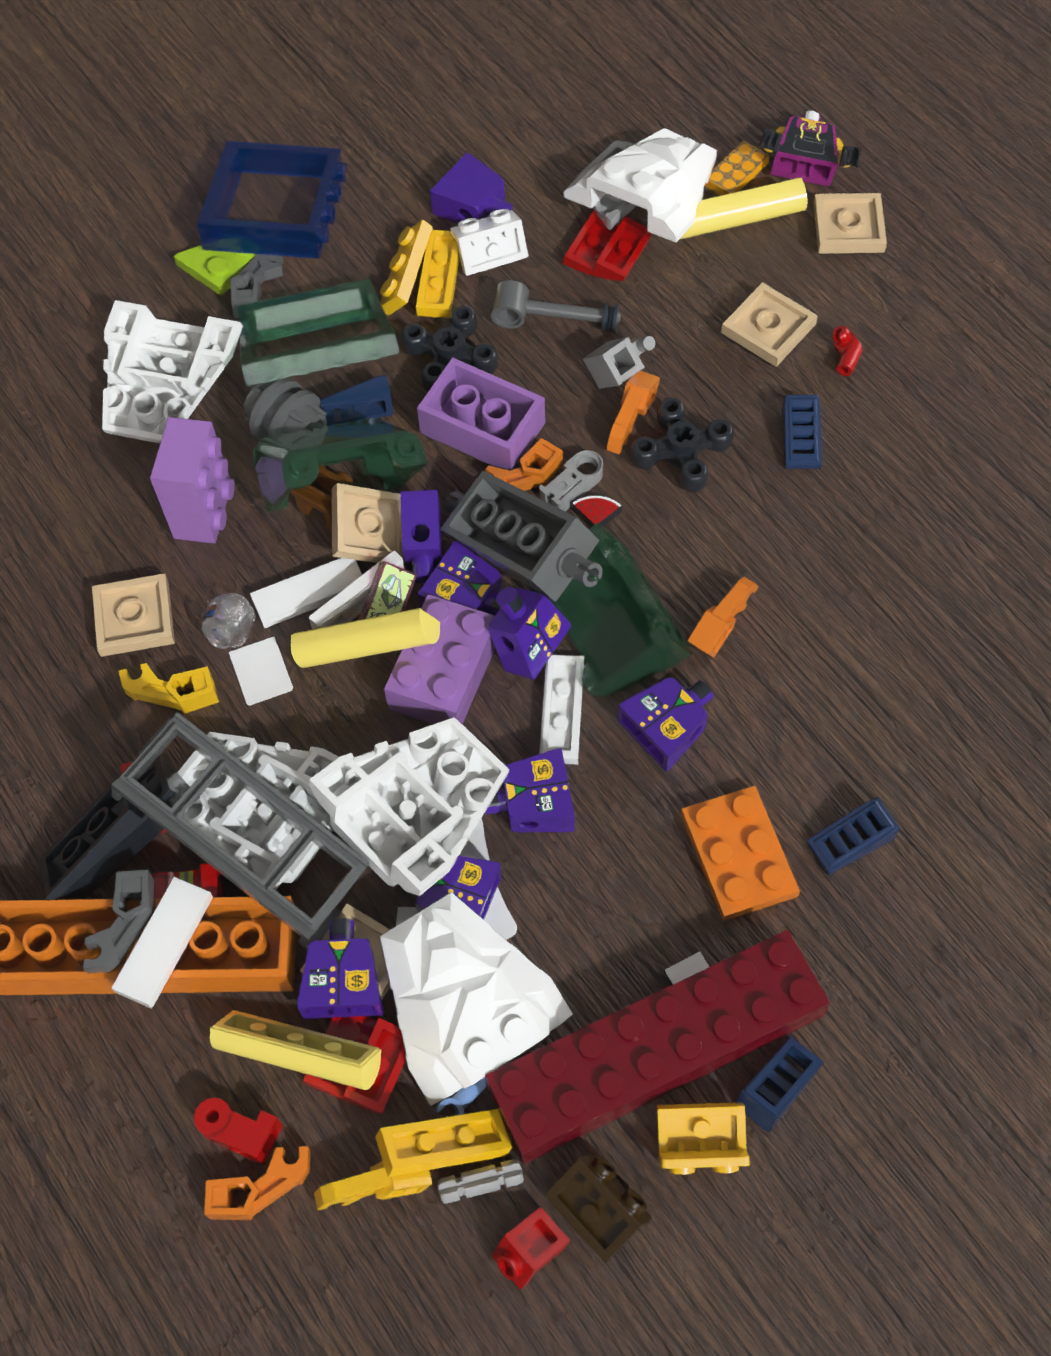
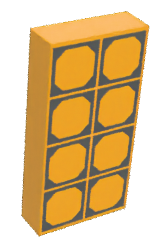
[704,141,769,196]

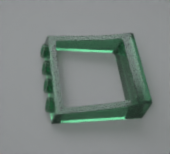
[238,278,400,386]

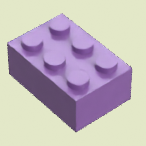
[417,358,545,471]
[150,417,235,544]
[384,594,495,724]

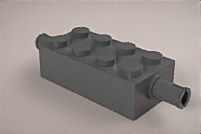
[440,471,602,602]

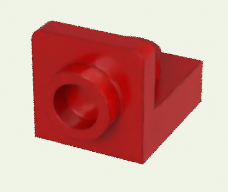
[492,1207,571,1289]

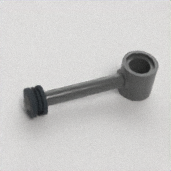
[491,280,621,331]

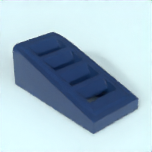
[320,375,394,427]
[782,395,822,469]
[806,797,899,876]
[737,1036,824,1132]

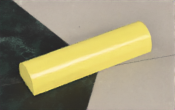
[680,178,807,240]
[291,608,440,668]
[210,1010,381,1090]

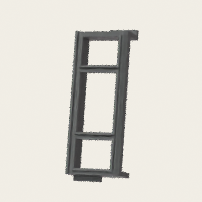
[111,712,369,950]

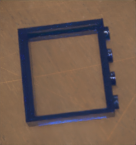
[197,141,347,259]

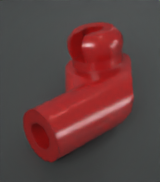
[831,326,862,376]

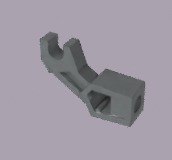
[231,249,283,318]
[83,870,155,973]

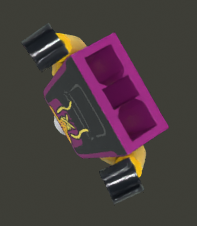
[758,111,862,187]

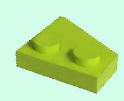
[174,232,265,296]

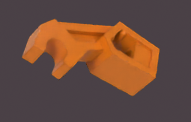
[606,371,660,454]
[472,438,563,491]
[688,577,759,658]
[204,1146,311,1220]

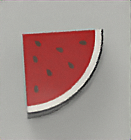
[572,495,622,532]

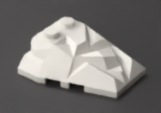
[564,128,717,243]
[102,300,243,443]
[309,717,509,896]
[178,732,339,890]
[380,893,573,1106]

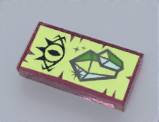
[358,561,417,620]

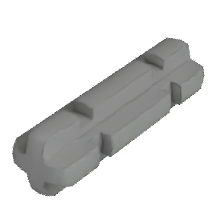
[438,1159,523,1204]

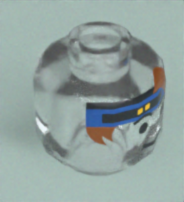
[201,593,256,649]

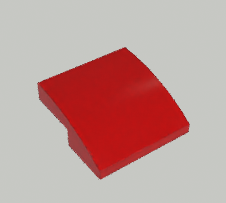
[563,211,653,281]
[302,1016,406,1114]

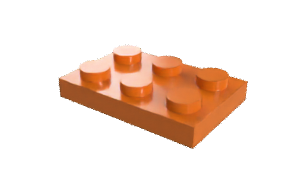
[681,786,800,921]

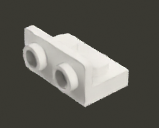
[451,209,528,276]

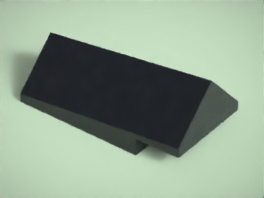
[39,755,200,900]

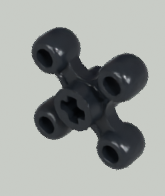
[401,305,498,392]
[630,397,734,492]

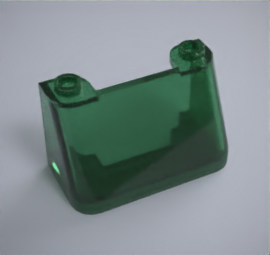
[253,418,428,512]
[530,523,692,698]

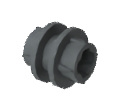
[244,378,327,455]

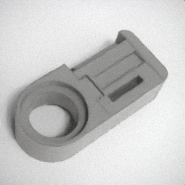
[539,450,603,511]

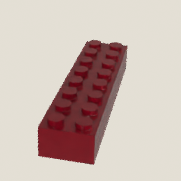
[485,929,830,1165]

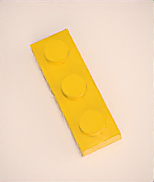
[378,219,433,316]
[416,230,460,318]
[375,1109,512,1177]

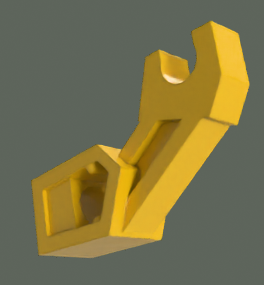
[119,663,219,714]
[314,1161,432,1210]

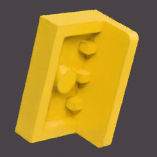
[657,1102,749,1175]

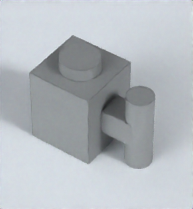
[583,336,655,389]

